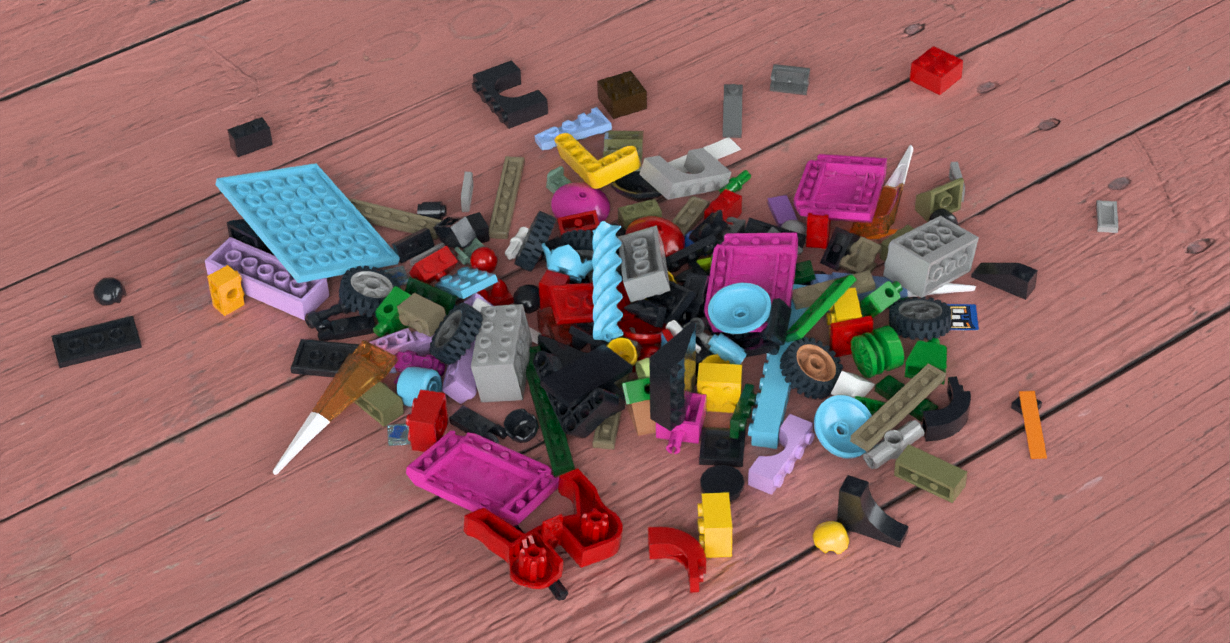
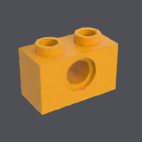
[207,265,245,316]

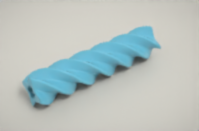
[592,221,623,343]

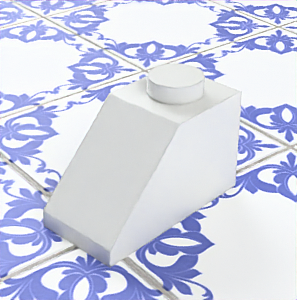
[831,371,875,398]

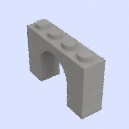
[640,148,732,200]

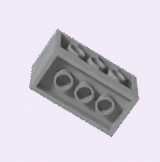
[883,216,979,298]
[471,304,532,402]

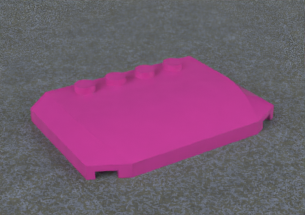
[794,154,887,223]
[704,233,798,332]
[406,431,559,526]

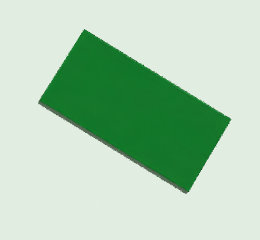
[785,274,857,343]

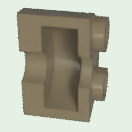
[839,236,882,274]

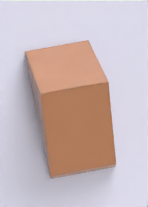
[626,400,656,436]

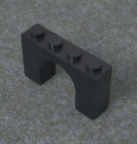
[472,60,548,129]

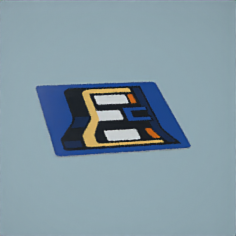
[947,304,979,330]

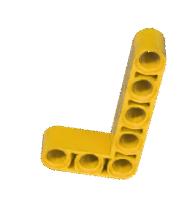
[555,133,641,189]

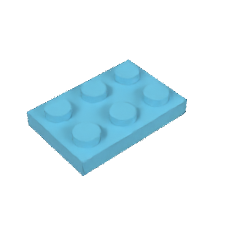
[434,267,498,299]

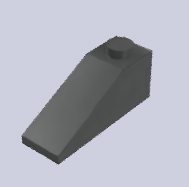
[723,84,743,138]

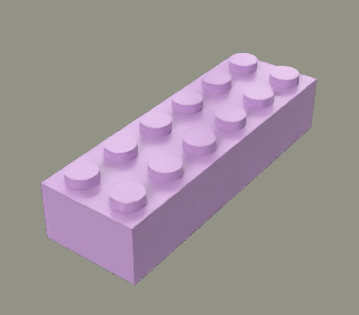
[205,237,329,320]

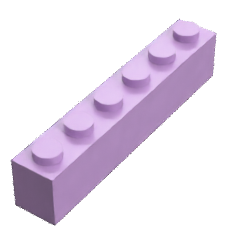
[442,293,493,404]

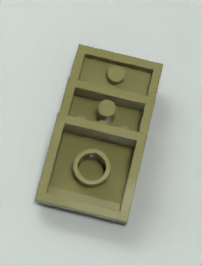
[603,131,644,171]

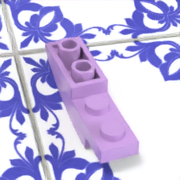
[369,328,435,360]

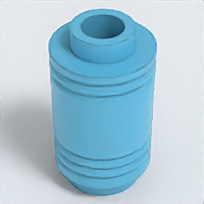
[708,333,747,365]

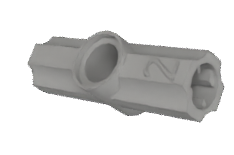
[863,420,924,469]

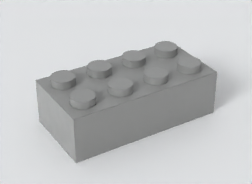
[618,225,670,302]

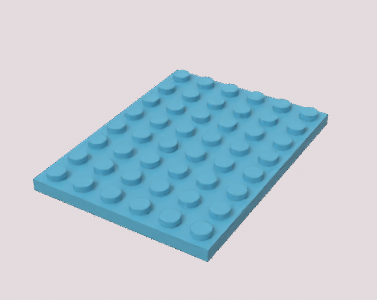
[215,163,400,283]

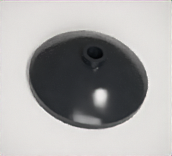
[610,171,662,202]

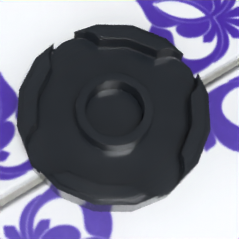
[700,465,744,502]

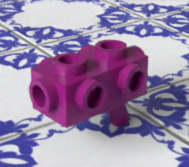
[393,350,445,385]

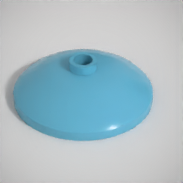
[708,283,772,334]
[814,395,872,459]

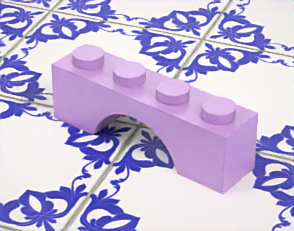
[748,414,815,495]

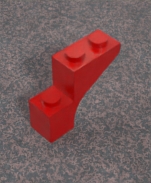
[806,213,831,249]

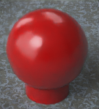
[470,247,498,273]

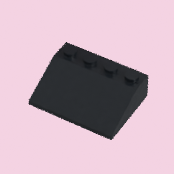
[649,321,696,431]

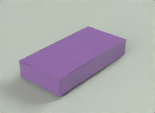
[768,195,798,227]

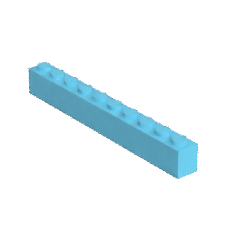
[748,284,809,449]

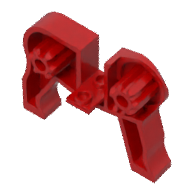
[464,468,623,589]

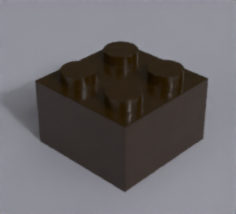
[597,71,647,119]

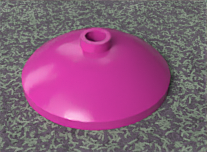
[551,182,610,224]

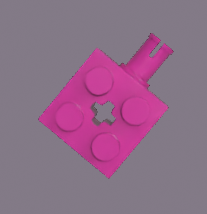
[656,393,707,454]

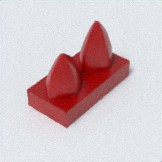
[468,279,513,306]

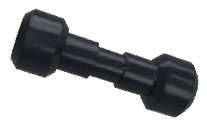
[305,299,352,329]

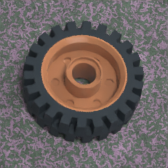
[780,337,843,400]

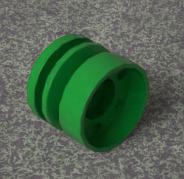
[851,325,904,378]

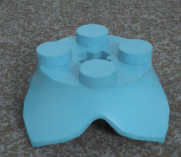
[542,243,593,283]

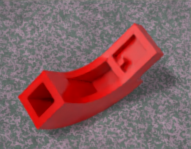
[648,527,706,593]

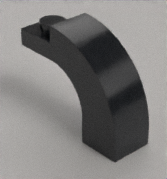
[922,376,971,442]

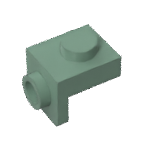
[546,166,572,194]
[454,238,485,267]

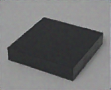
[699,427,746,467]

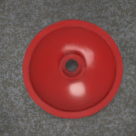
[625,216,685,258]
[617,317,666,347]

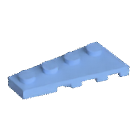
[534,107,612,150]

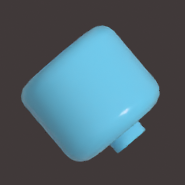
[397,367,442,407]

